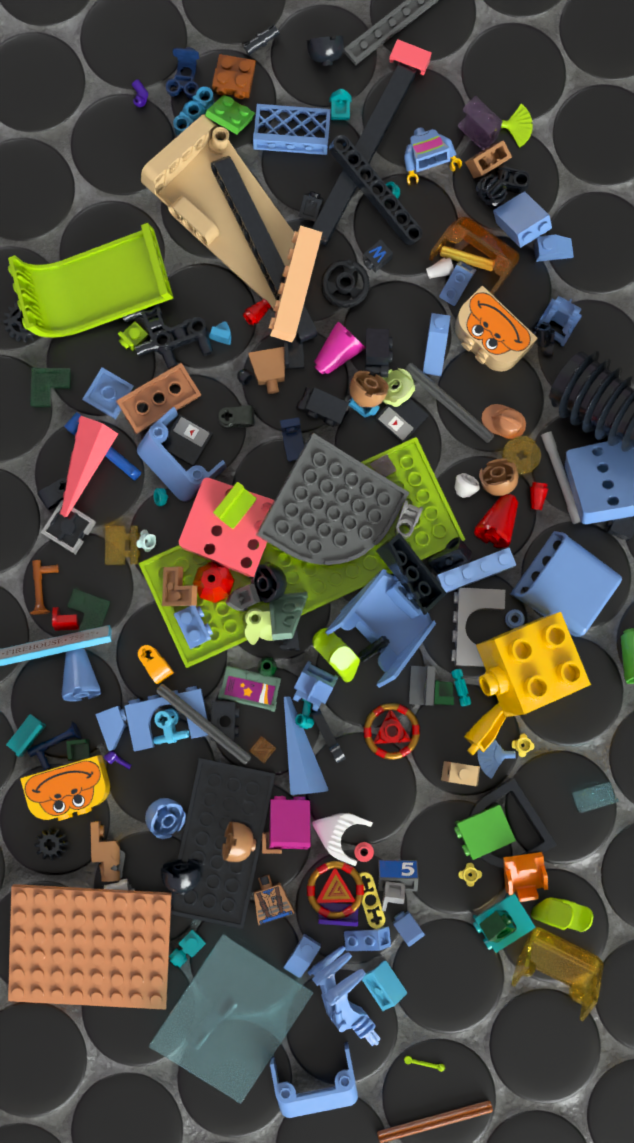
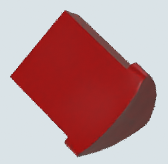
[52,607,79,631]

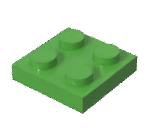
[205,95,255,135]

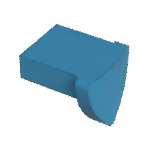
[209,321,231,345]

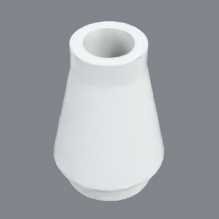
[426,257,454,279]

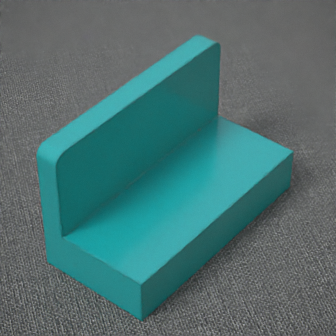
[6,714,46,757]

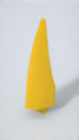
[464,703,506,755]

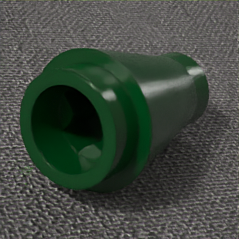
[258,657,277,676]

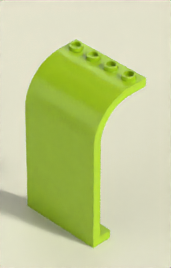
[8,223,173,337]

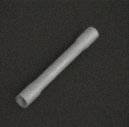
[541,431,581,524]

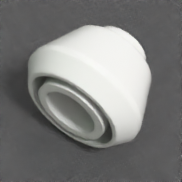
[455,473,480,498]

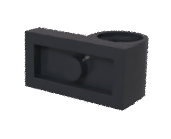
[428,537,472,574]

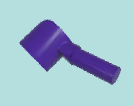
[104,751,131,769]

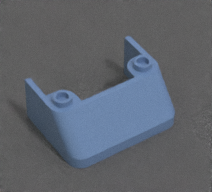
[137,407,227,502]
[270,1042,358,1118]

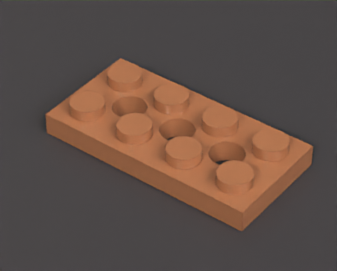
[116,363,201,434]

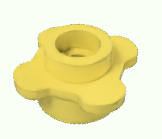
[511,734,534,757]
[458,863,482,887]

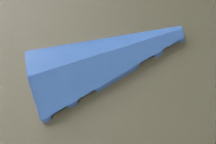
[284,697,328,795]

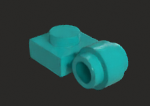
[169,929,206,968]

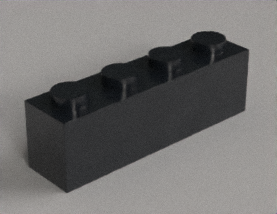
[376,533,447,615]

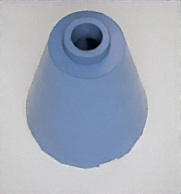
[61,648,101,701]

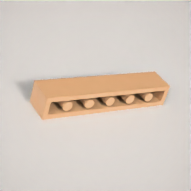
[269,226,322,342]

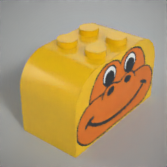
[20,755,110,821]

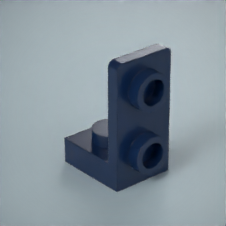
[280,417,304,462]

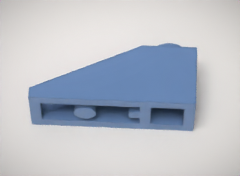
[423,313,450,376]

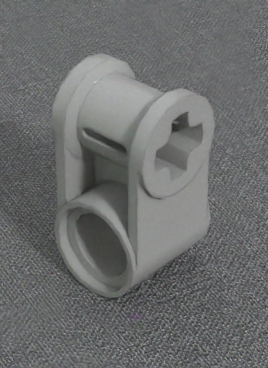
[395,500,423,539]

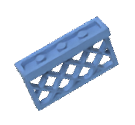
[253,104,331,155]

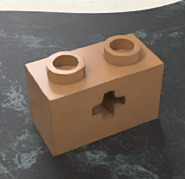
[465,140,512,178]

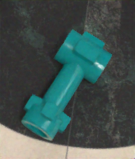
[295,698,314,729]

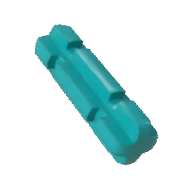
[451,669,471,707]

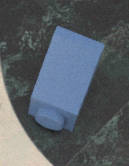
[534,235,574,262]
[96,706,127,751]
[392,911,425,947]
[283,934,321,978]

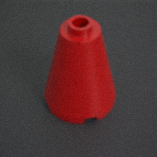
[474,494,518,548]

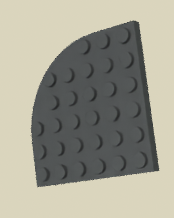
[256,433,409,565]

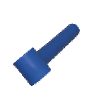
[64,412,142,481]

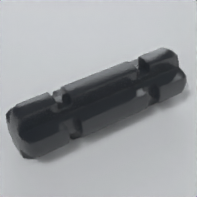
[358,636,390,662]

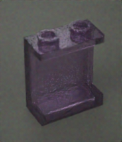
[458,96,503,150]

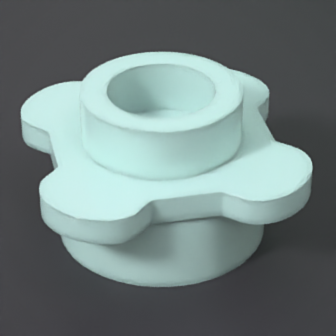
[136,530,156,552]

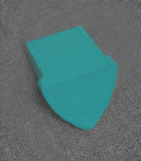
[329,89,352,120]

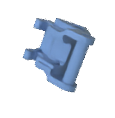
[535,296,582,347]
[293,661,339,712]

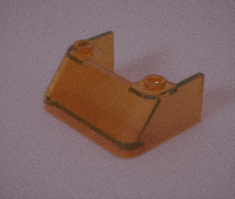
[429,217,519,296]

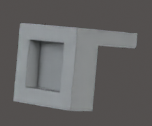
[382,881,405,911]

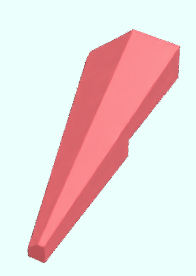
[60,416,118,517]

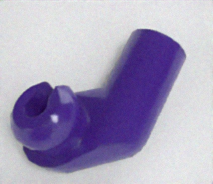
[132,80,148,107]

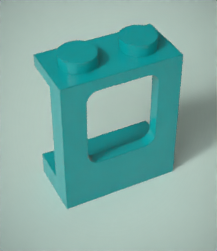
[472,893,536,953]

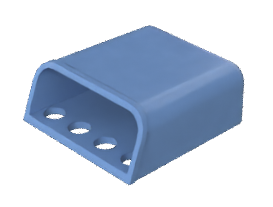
[565,441,634,524]
[510,531,622,637]

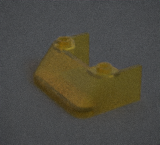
[511,928,604,1021]

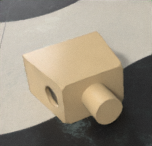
[441,761,480,786]

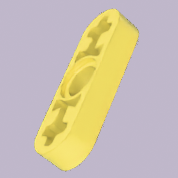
[359,872,385,929]

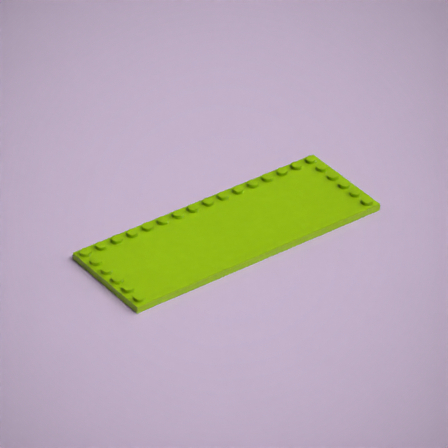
[139,437,465,668]

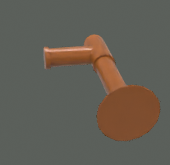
[30,560,59,615]

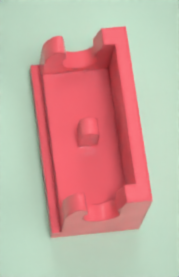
[389,39,432,75]

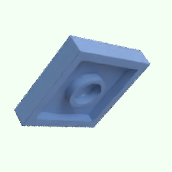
[82,368,135,420]

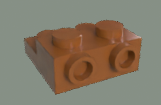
[212,54,256,99]

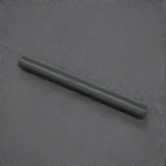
[405,363,494,443]
[156,684,251,764]

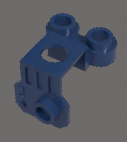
[166,47,199,99]

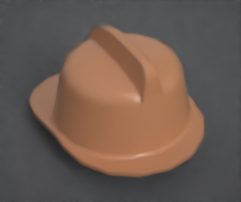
[482,404,526,439]

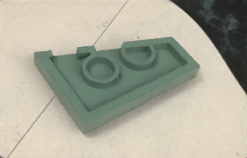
[269,592,308,640]

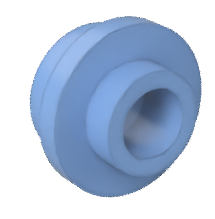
[505,609,525,629]

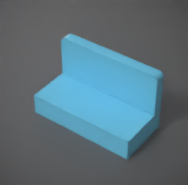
[362,961,407,1011]

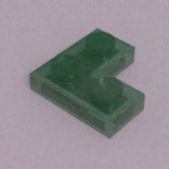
[31,368,71,407]
[67,589,111,632]

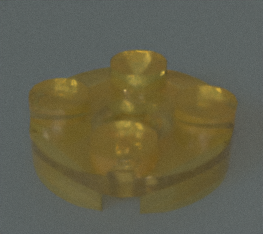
[502,436,541,475]

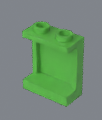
[454,803,516,860]

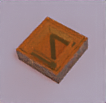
[250,736,276,763]

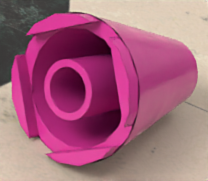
[314,322,365,375]

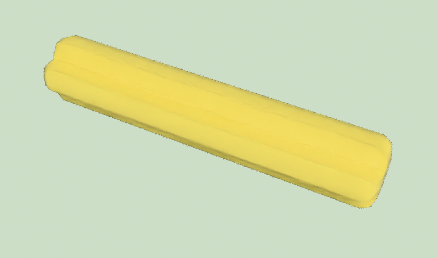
[440,246,495,271]

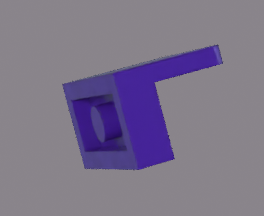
[318,902,358,926]

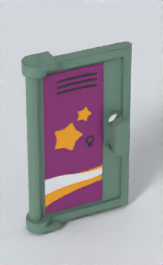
[218,666,281,712]

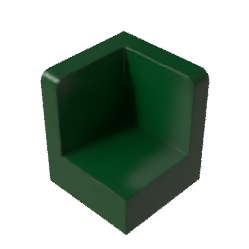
[434,680,454,705]
[66,739,91,761]

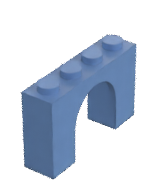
[124,686,209,751]

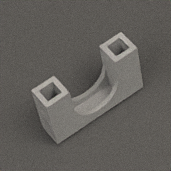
[451,588,505,667]

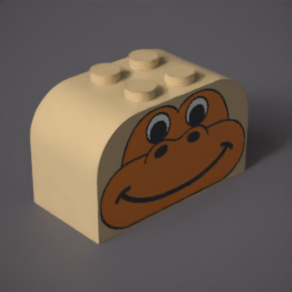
[455,286,538,372]

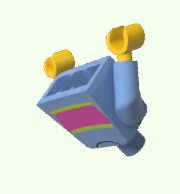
[404,127,462,185]

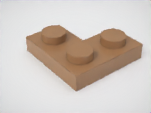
[162,567,197,607]

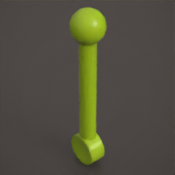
[404,1056,445,1072]

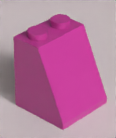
[269,796,311,849]

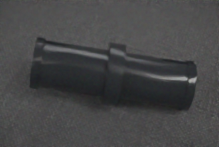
[243,24,280,55]

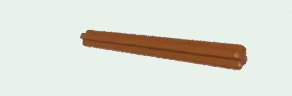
[377,1101,493,1143]

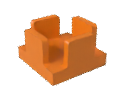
[503,852,548,902]

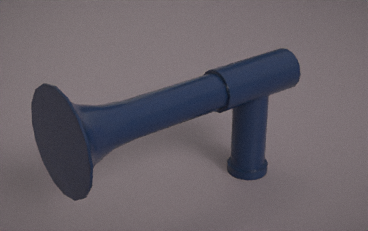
[27,721,82,770]

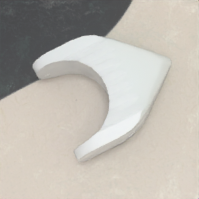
[312,813,373,866]

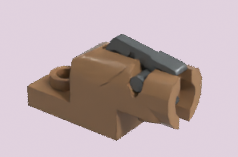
[91,821,125,882]

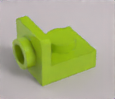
[118,321,149,351]

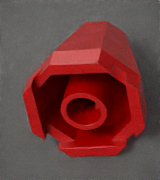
[193,561,235,603]

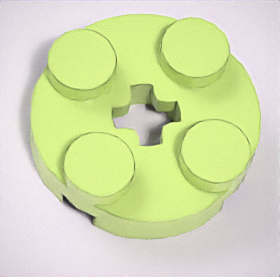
[383,368,415,407]

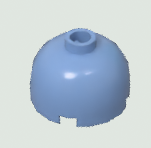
[145,798,186,839]

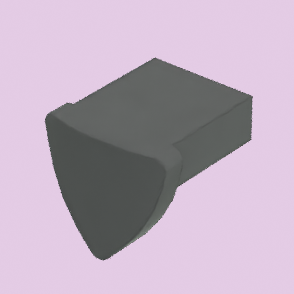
[226,583,260,611]

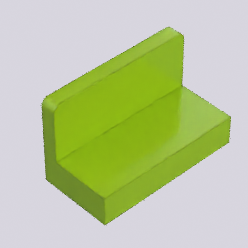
[213,482,256,529]

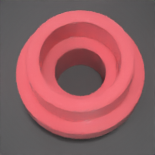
[354,842,374,862]

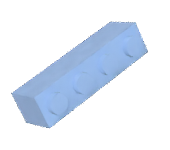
[436,548,516,593]

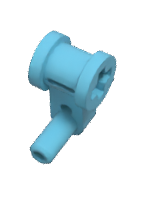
[153,708,190,745]

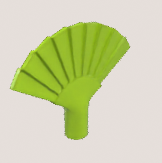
[496,104,533,148]

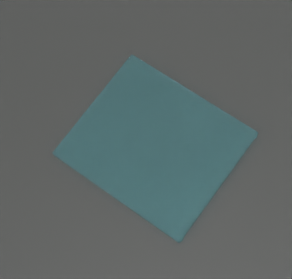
[149,934,313,1104]

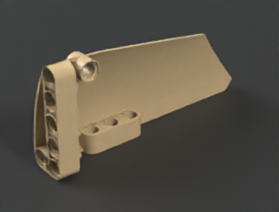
[141,114,294,309]

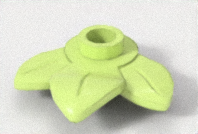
[245,609,274,645]

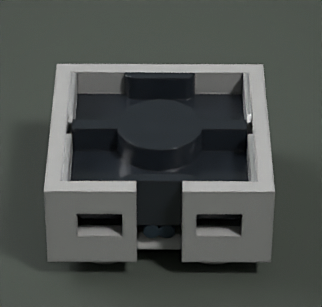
[41,500,96,555]

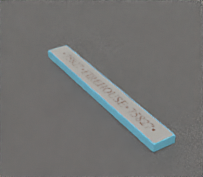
[0,625,112,666]

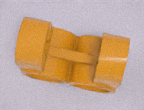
[138,645,174,684]

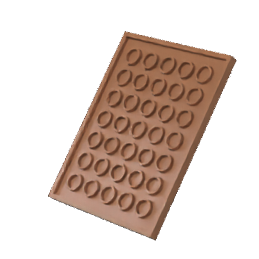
[8,884,172,1010]

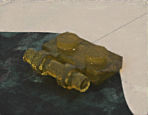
[105,526,140,565]

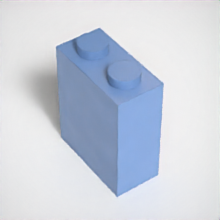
[493,191,552,248]

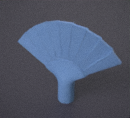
[477,739,516,779]

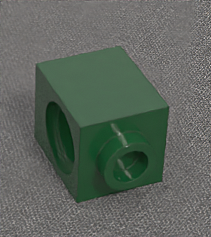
[479,910,516,943]

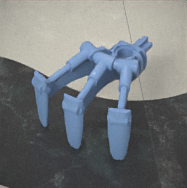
[308,946,381,1046]

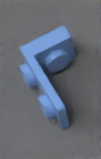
[439,261,477,306]
[344,926,391,951]

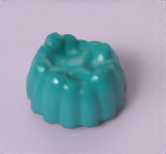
[153,488,168,506]

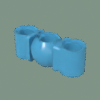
[173,87,214,136]

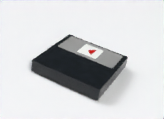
[375,398,429,443]
[162,415,213,466]

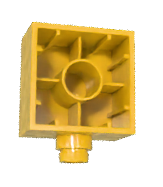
[476,612,591,717]

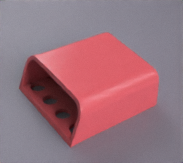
[179,478,274,577]

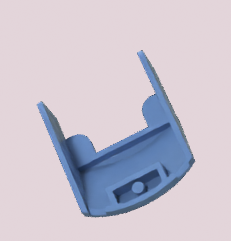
[325,569,436,688]

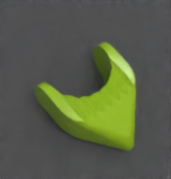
[312,628,360,682]
[531,898,593,932]

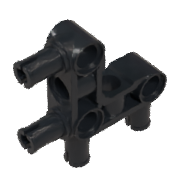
[123,304,213,370]

